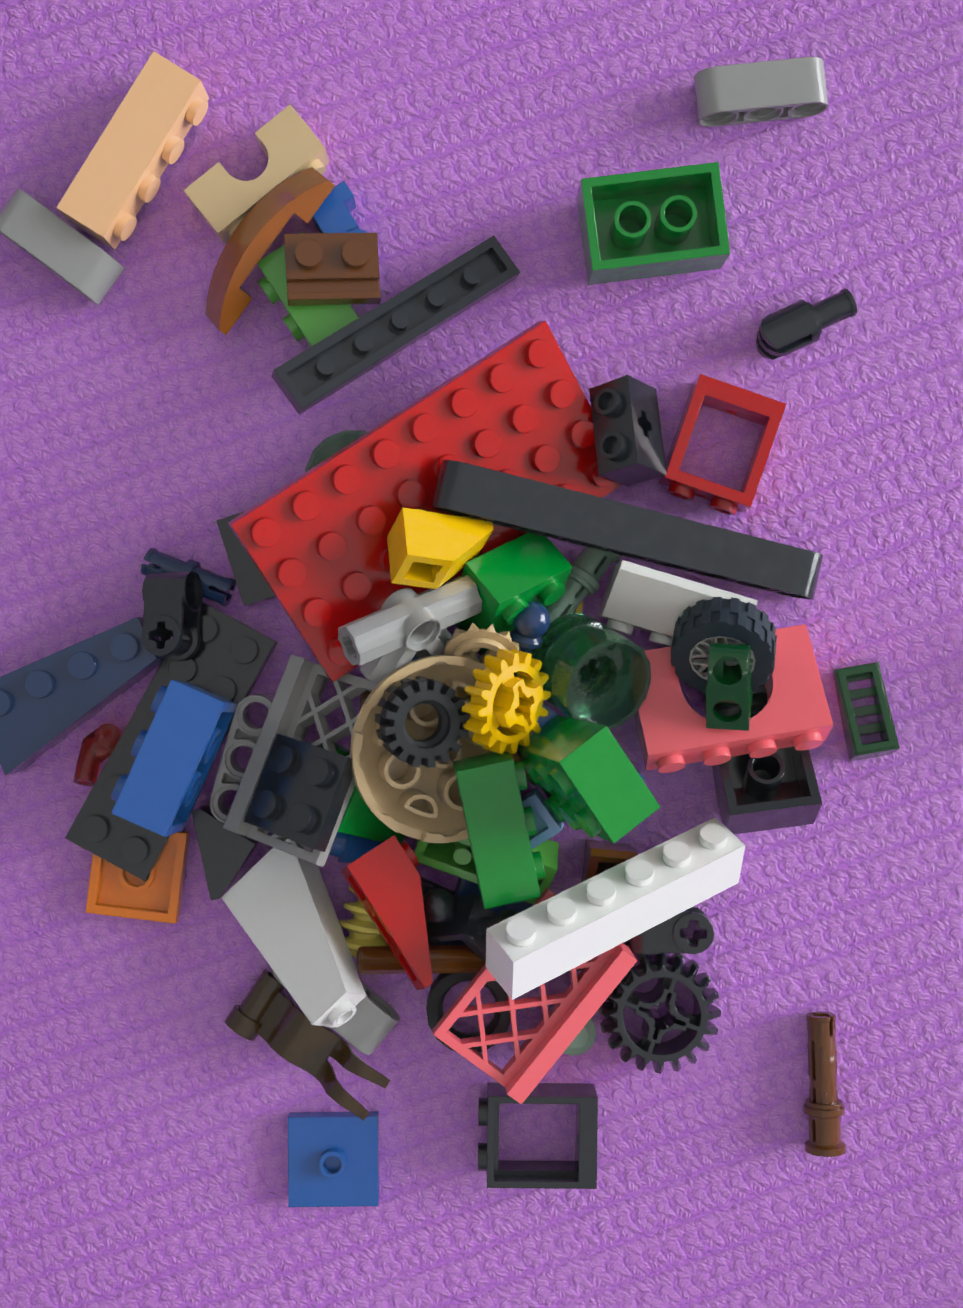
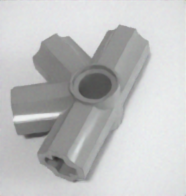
[338,575,483,684]

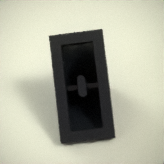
[191,804,259,901]

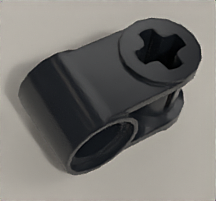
[142,571,203,661]
[625,906,714,954]

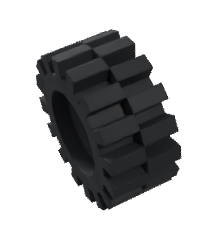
[375,676,469,768]

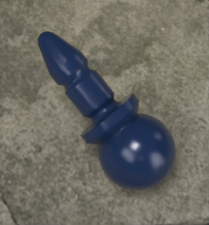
[510,601,550,677]

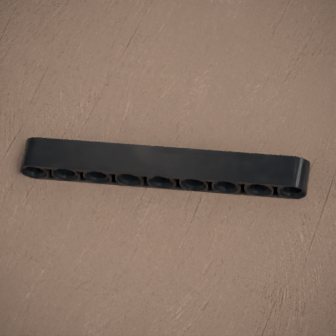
[432,460,823,600]

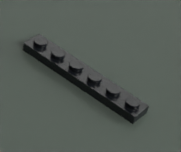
[271,236,520,415]

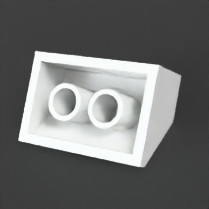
[598,560,758,647]

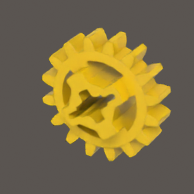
[462,648,551,754]

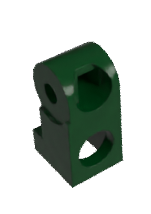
[706,643,752,731]

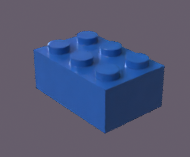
[111,680,238,837]

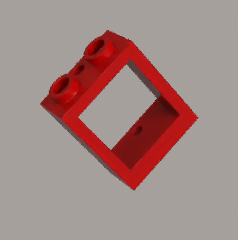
[659,374,786,515]

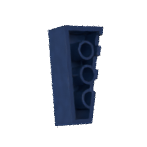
[0,617,165,775]

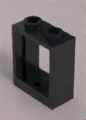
[478,1082,598,1189]

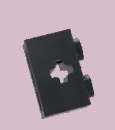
[589,375,667,487]

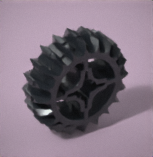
[598,953,721,1074]

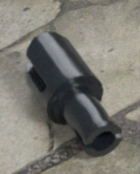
[756,288,857,360]

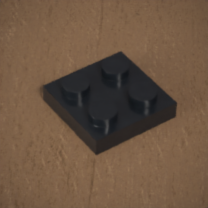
[244,733,353,852]

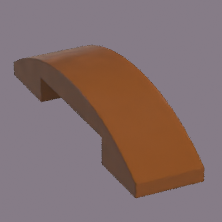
[205,167,335,335]

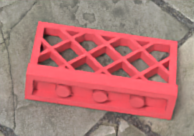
[432,887,637,1104]

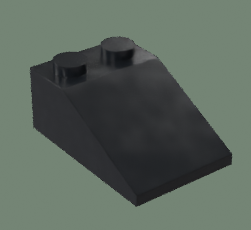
[703,684,822,834]

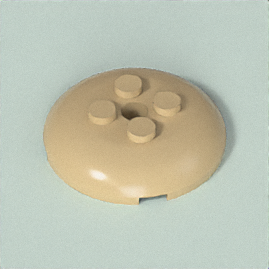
[350,655,533,843]

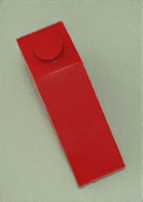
[341,835,433,990]

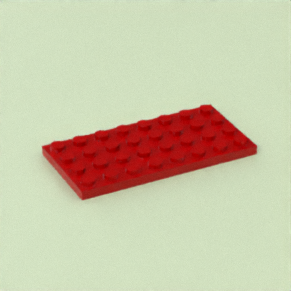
[228,321,622,682]

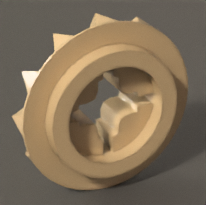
[444,623,519,681]

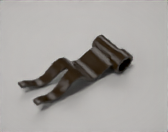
[225,969,390,1121]

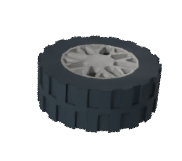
[670,597,777,694]

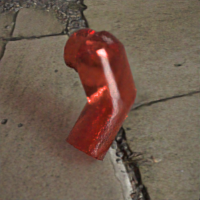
[73,723,122,786]

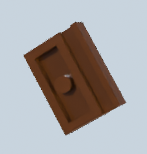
[284,233,381,306]

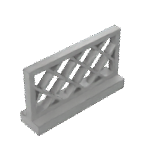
[223,654,378,867]

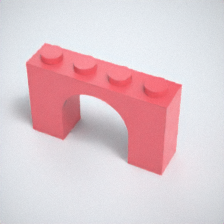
[625,624,833,773]

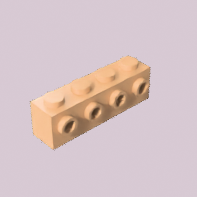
[56,51,209,250]

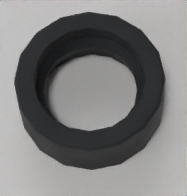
[426,973,510,1052]

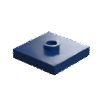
[288,1111,379,1207]

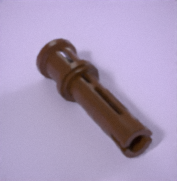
[803,1012,846,1157]

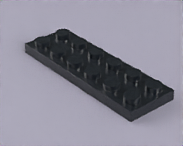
[65,602,278,881]

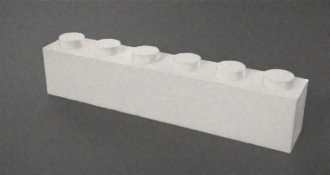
[486,817,745,1000]

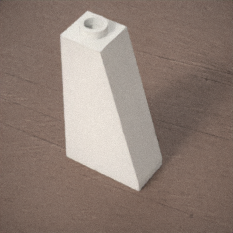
[221,839,366,1028]

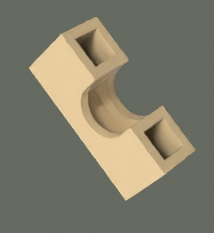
[183,104,329,245]

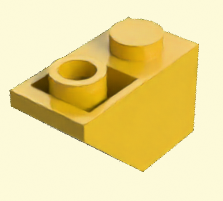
[387,508,494,589]

